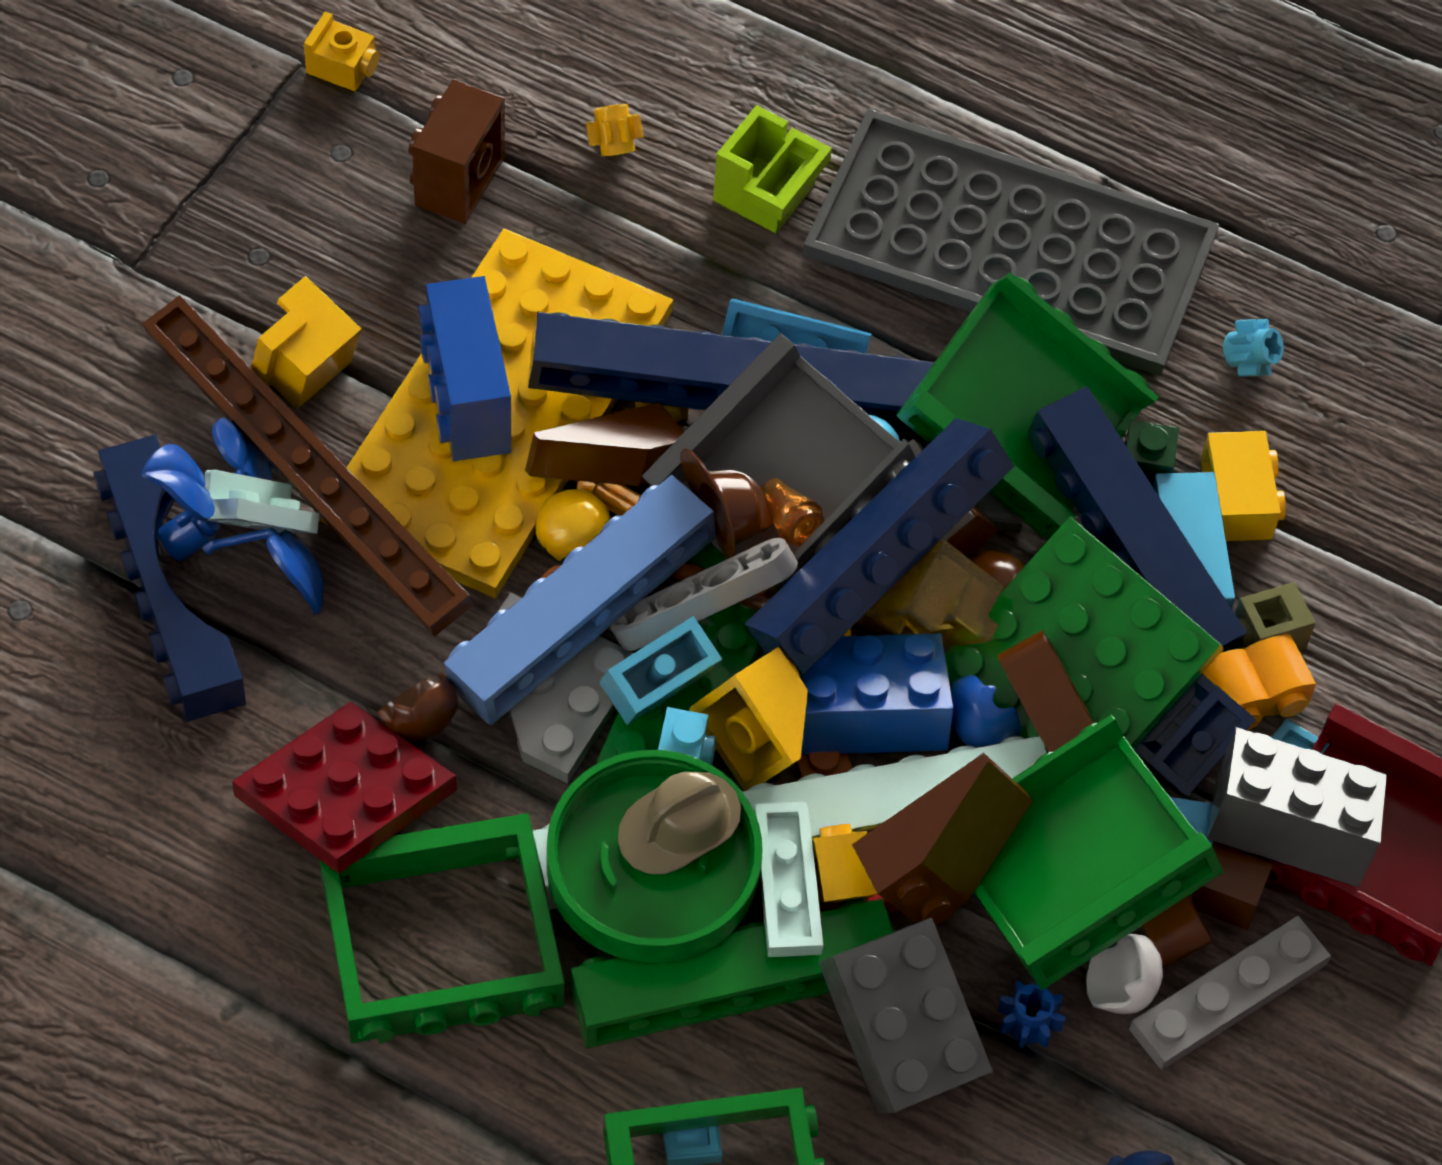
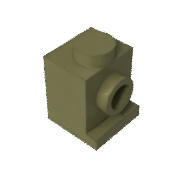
[1235,582,1316,651]

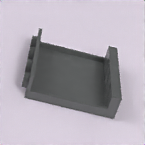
[642,333,915,596]

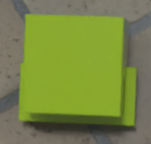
[713,105,832,234]

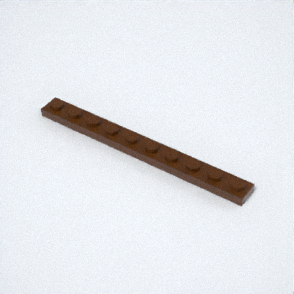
[142,295,474,637]

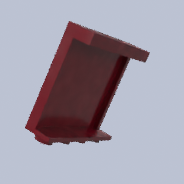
[1249,703,1442,967]

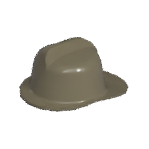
[618,772,741,875]

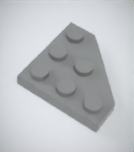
[498,593,634,784]

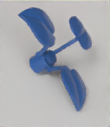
[141,418,324,616]

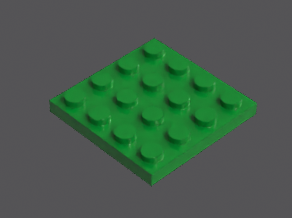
[945,516,1224,753]

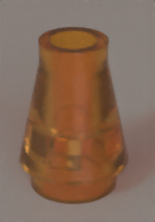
[760,478,825,546]

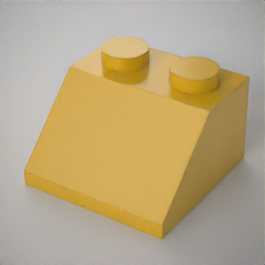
[689,647,808,791]

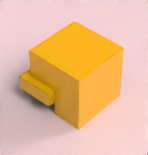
[251,276,362,409]

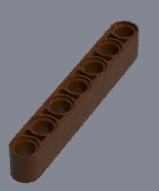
[997,630,1213,967]

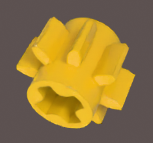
[585,104,644,156]

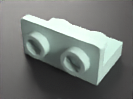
[204,470,319,534]

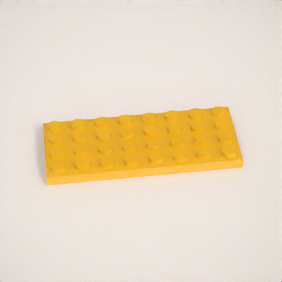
[319,228,674,599]

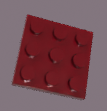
[232,701,457,874]

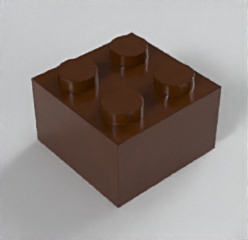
[408,79,505,224]

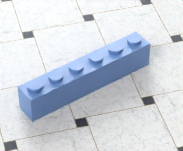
[444,475,716,726]

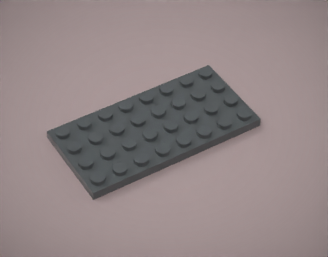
[802,109,1220,376]

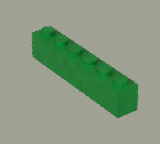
[571,898,893,1049]

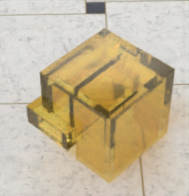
[865,540,1004,647]

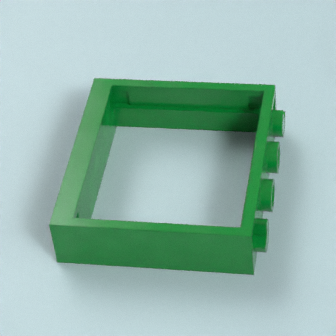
[319,813,564,1044]
[602,1087,825,1165]

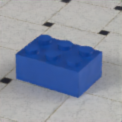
[418,276,512,461]
[799,634,953,755]

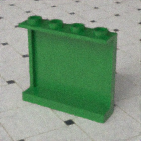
[896,272,1159,540]
[974,714,1224,991]

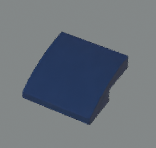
[1134,674,1256,797]

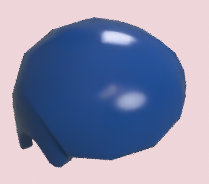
[950,675,1021,748]

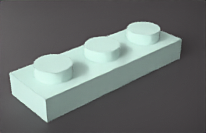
[754,802,823,957]

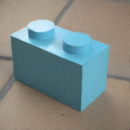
[599,616,722,726]

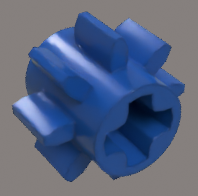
[998,980,1066,1048]

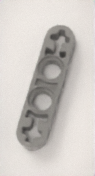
[610,538,798,651]

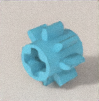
[1223,319,1284,377]

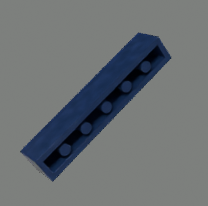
[1028,387,1247,653]
[745,418,1015,675]

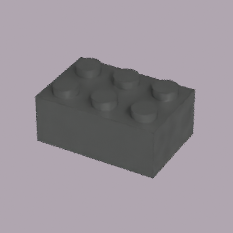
[1207,727,1387,887]
[818,918,993,1114]

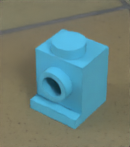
[658,707,717,765]

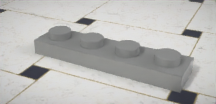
[1129,916,1331,1071]

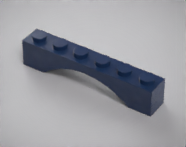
[93,434,246,722]

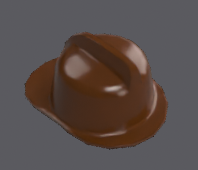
[680,448,772,559]

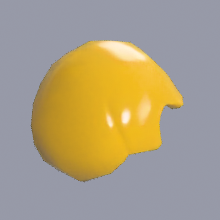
[535,489,612,561]

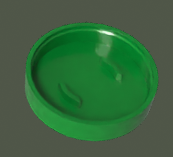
[546,750,763,963]

